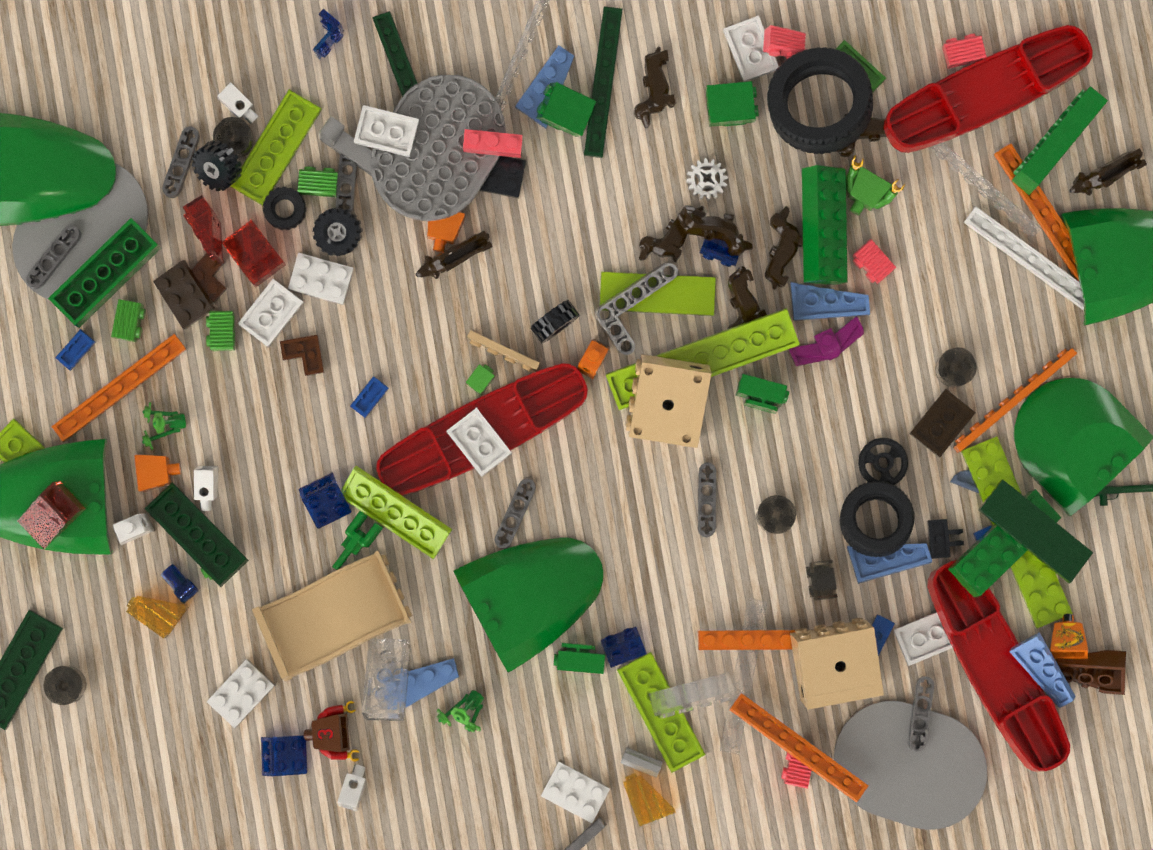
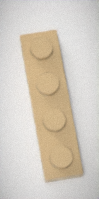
[467,330,540,373]

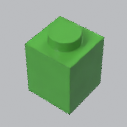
[466,364,495,395]

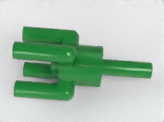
[332,511,384,570]

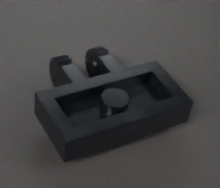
[927,519,964,559]

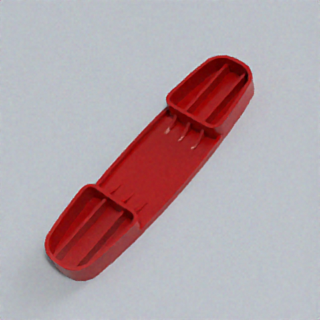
[883,25,1093,153]
[376,363,588,496]
[927,560,1070,772]

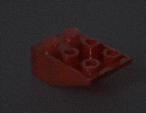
[183,195,223,265]
[221,220,286,288]
[18,481,86,549]

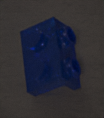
[700,239,739,267]
[601,627,647,668]

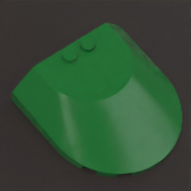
[1013,378,1153,516]

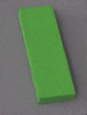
[835,40,886,93]

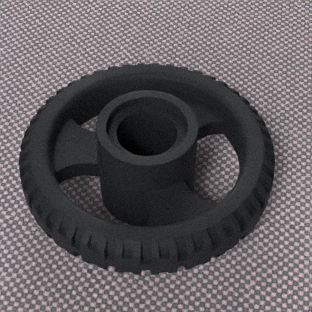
[858,438,908,485]

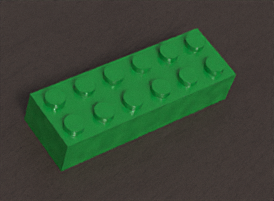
[1011,86,1108,195]
[802,165,848,285]
[48,218,161,328]
[948,489,1061,597]

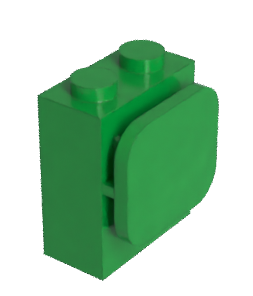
[705,81,759,127]
[536,82,596,137]
[735,374,790,414]
[553,643,605,674]

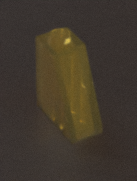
[126,596,189,639]
[623,773,676,826]

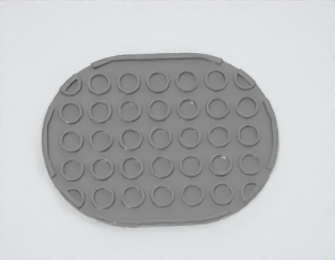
[371,75,506,221]
[12,163,148,300]
[834,701,987,830]

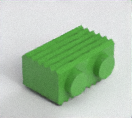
[298,166,338,197]
[111,299,146,342]
[206,311,235,351]

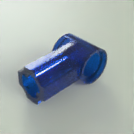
[161,564,199,604]

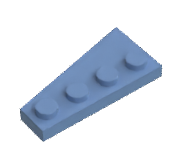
[515,45,574,129]
[790,282,870,321]
[847,543,932,584]
[1009,632,1076,708]
[380,658,459,717]

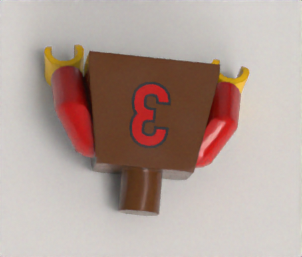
[304,701,359,762]

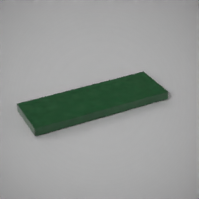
[979,479,1093,583]
[144,482,249,587]
[0,610,63,730]

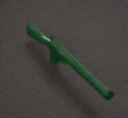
[1095,484,1153,506]

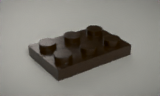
[153,260,215,329]
[909,389,976,458]

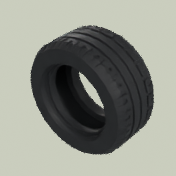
[840,481,915,557]

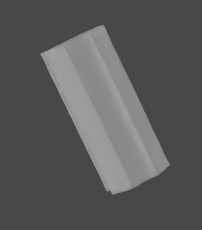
[621,748,663,778]

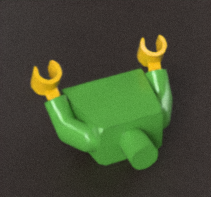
[846,155,905,216]

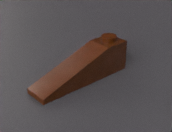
[1055,650,1126,695]

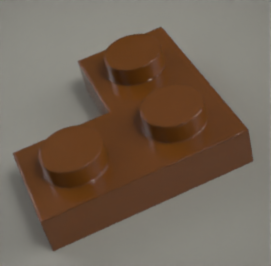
[191,249,227,303]
[280,335,324,376]

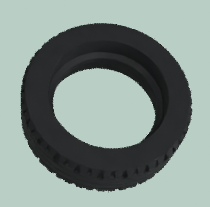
[767,47,873,154]

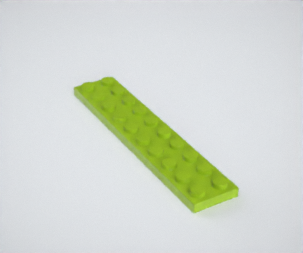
[606,308,800,410]
[961,436,1073,629]

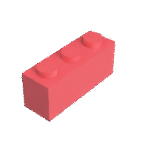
[463,129,523,158]

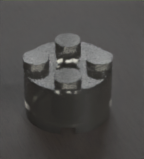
[213,117,254,158]
[935,347,977,388]
[756,495,796,535]
[806,559,838,601]
[43,666,87,705]

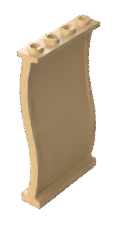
[252,550,413,682]

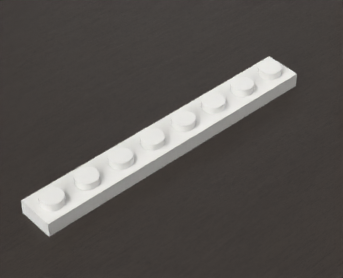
[964,207,1084,311]

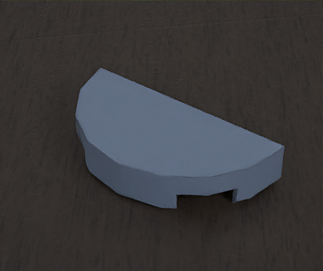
[950,470,979,493]

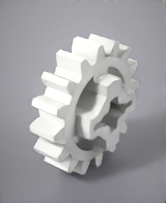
[686,158,728,201]

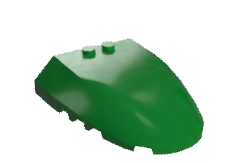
[0,113,116,226]
[1061,208,1153,326]
[0,439,112,555]
[453,537,603,673]

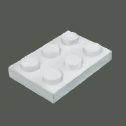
[723,15,779,82]
[354,105,419,157]
[288,253,354,305]
[238,279,304,348]
[446,408,512,477]
[893,612,953,666]
[207,659,275,728]
[541,762,610,823]

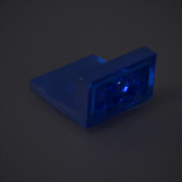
[313,8,344,59]
[298,472,352,529]
[261,735,307,777]

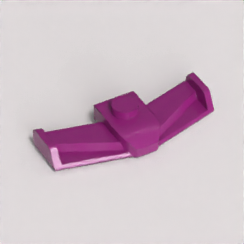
[788,316,864,366]

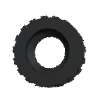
[263,187,306,230]

